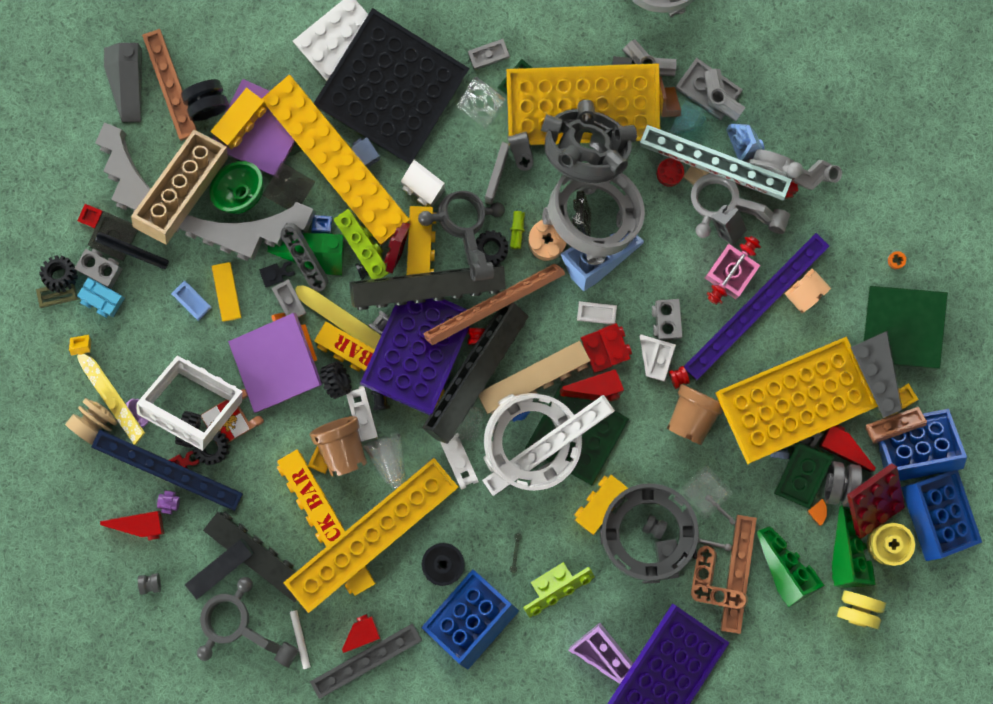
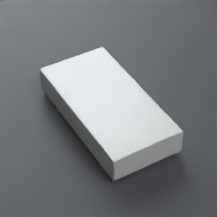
[577,301,617,325]

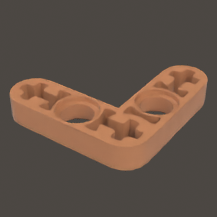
[691,546,748,609]

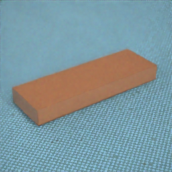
[865,407,927,444]

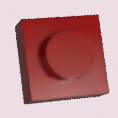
[77,204,104,229]

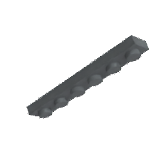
[310,623,422,699]

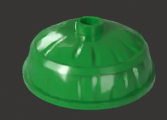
[210,161,264,214]

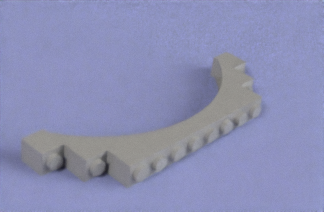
[95,122,316,261]

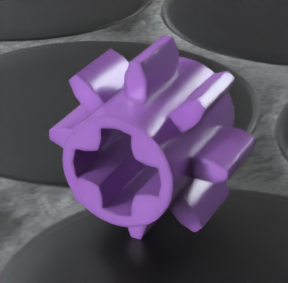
[157,490,180,514]

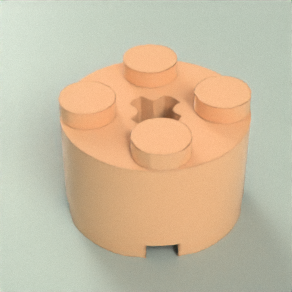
[528,220,567,261]
[784,269,831,313]

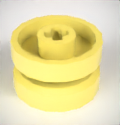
[867,523,915,566]
[837,590,886,629]

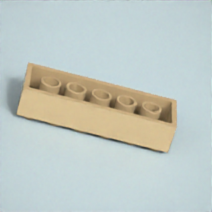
[131,130,228,245]

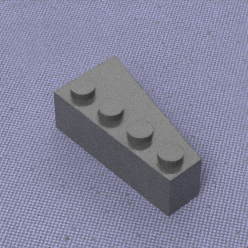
[851,331,903,418]

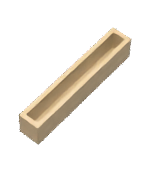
[478,341,590,415]

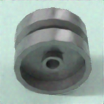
[824,461,862,507]

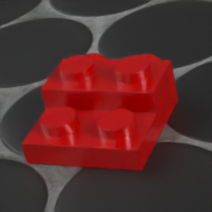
[580,323,632,373]

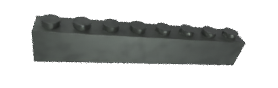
[349,264,506,310]
[422,303,529,444]

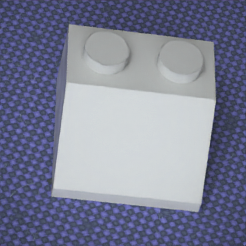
[401,160,445,207]

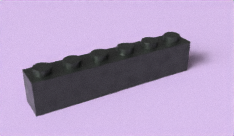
[203,511,297,602]

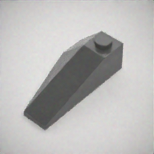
[104,43,142,122]

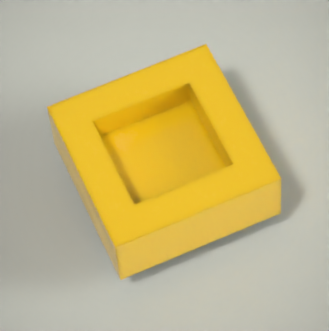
[69,335,91,355]

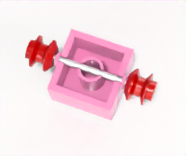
[705,236,761,305]

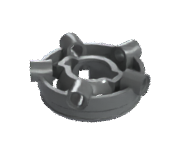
[541,100,637,183]

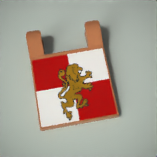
[201,389,264,446]

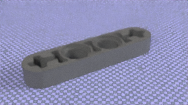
[281,223,328,291]

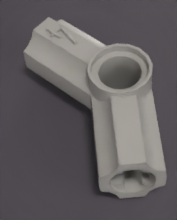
[622,39,676,77]
[704,69,746,122]

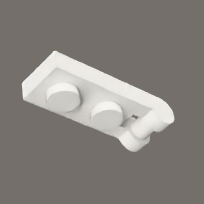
[347,386,378,442]
[440,433,479,490]

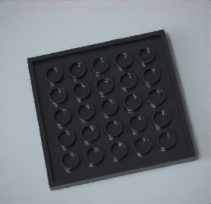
[314,8,469,165]

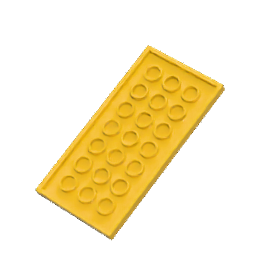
[506,63,660,146]
[715,336,878,464]

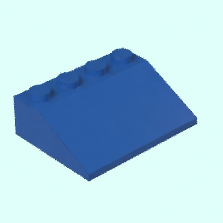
[878,409,967,481]
[901,470,982,561]
[421,569,519,670]

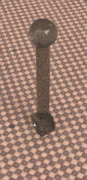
[510,533,522,573]

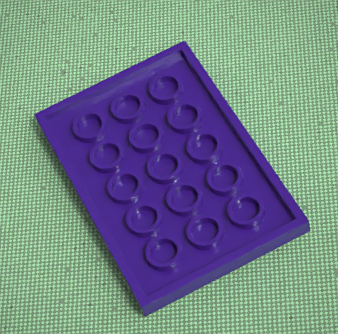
[360,298,470,415]
[607,603,730,704]

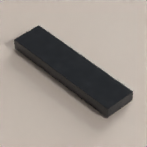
[185,538,254,600]

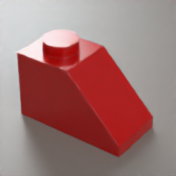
[342,614,381,653]

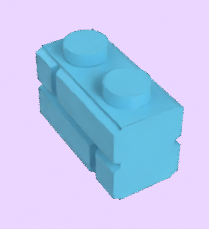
[77,277,125,318]

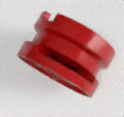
[656,158,684,187]

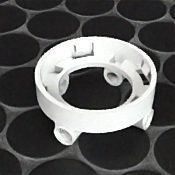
[483,393,582,491]

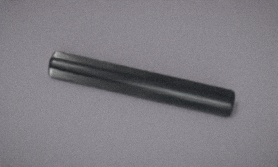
[95,232,169,269]

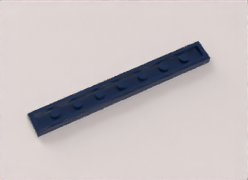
[91,429,243,511]

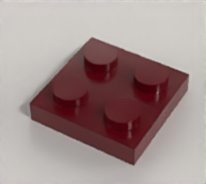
[384,222,411,274]

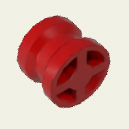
[467,328,485,345]
[668,366,690,389]

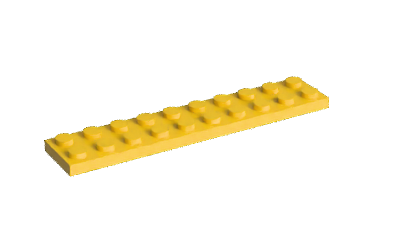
[262,75,411,245]
[283,458,459,613]

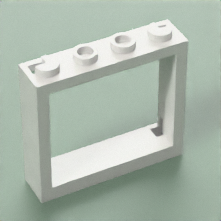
[137,356,243,451]

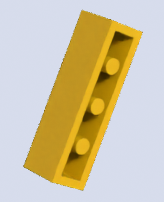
[407,206,437,275]

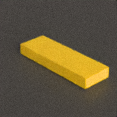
[212,262,242,322]

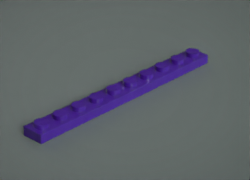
[684,233,829,381]

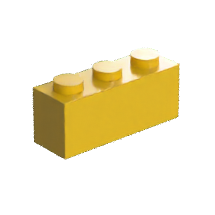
[210,87,267,150]
[574,475,628,535]

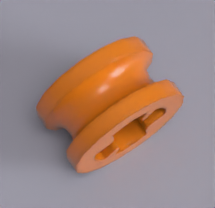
[888,251,906,269]

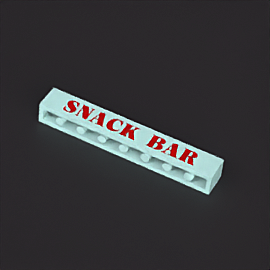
[640,125,792,201]

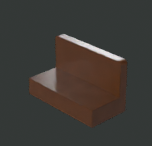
[659,76,681,117]

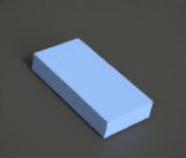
[171,281,212,321]

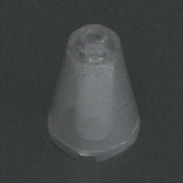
[363,433,406,489]

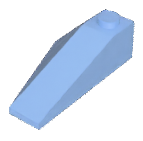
[726,124,765,161]
[561,233,644,291]

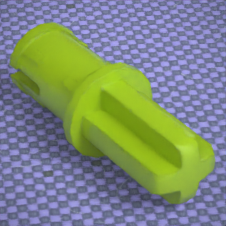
[510,211,525,250]

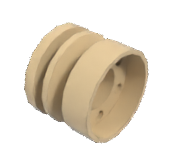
[65,398,118,445]

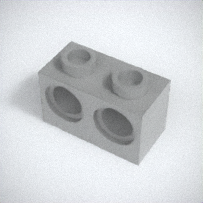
[74,249,122,289]
[652,299,682,340]

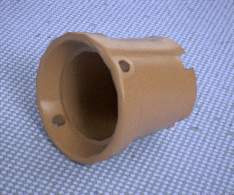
[667,384,723,445]
[309,416,367,476]

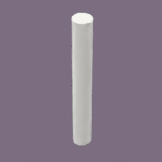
[290,610,311,669]

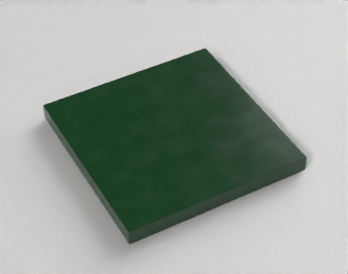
[864,286,948,369]
[525,381,629,486]

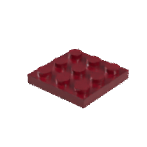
[847,463,905,539]

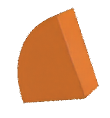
[807,499,827,526]

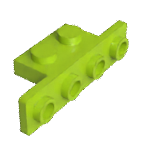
[334,209,389,279]
[523,562,595,618]

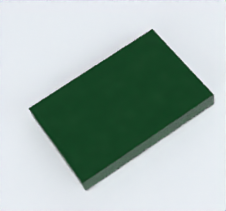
[774,441,834,509]

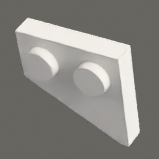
[640,334,676,382]

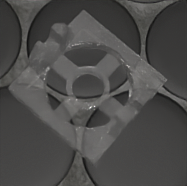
[457,77,506,129]

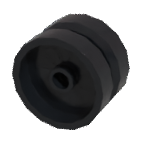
[181,79,229,121]
[421,543,465,586]

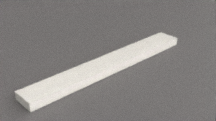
[482,395,615,496]

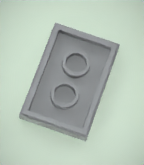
[675,58,743,121]
[485,142,509,205]

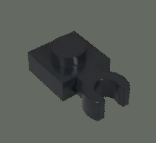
[259,262,295,288]

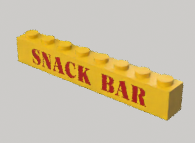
[314,322,445,407]
[277,449,376,596]

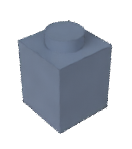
[351,138,380,168]

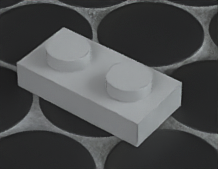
[468,39,510,70]
[272,279,307,318]

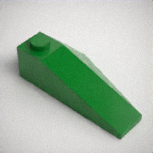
[267,233,345,276]
[832,505,876,588]
[757,526,825,607]

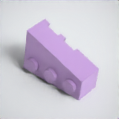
[568,623,633,684]

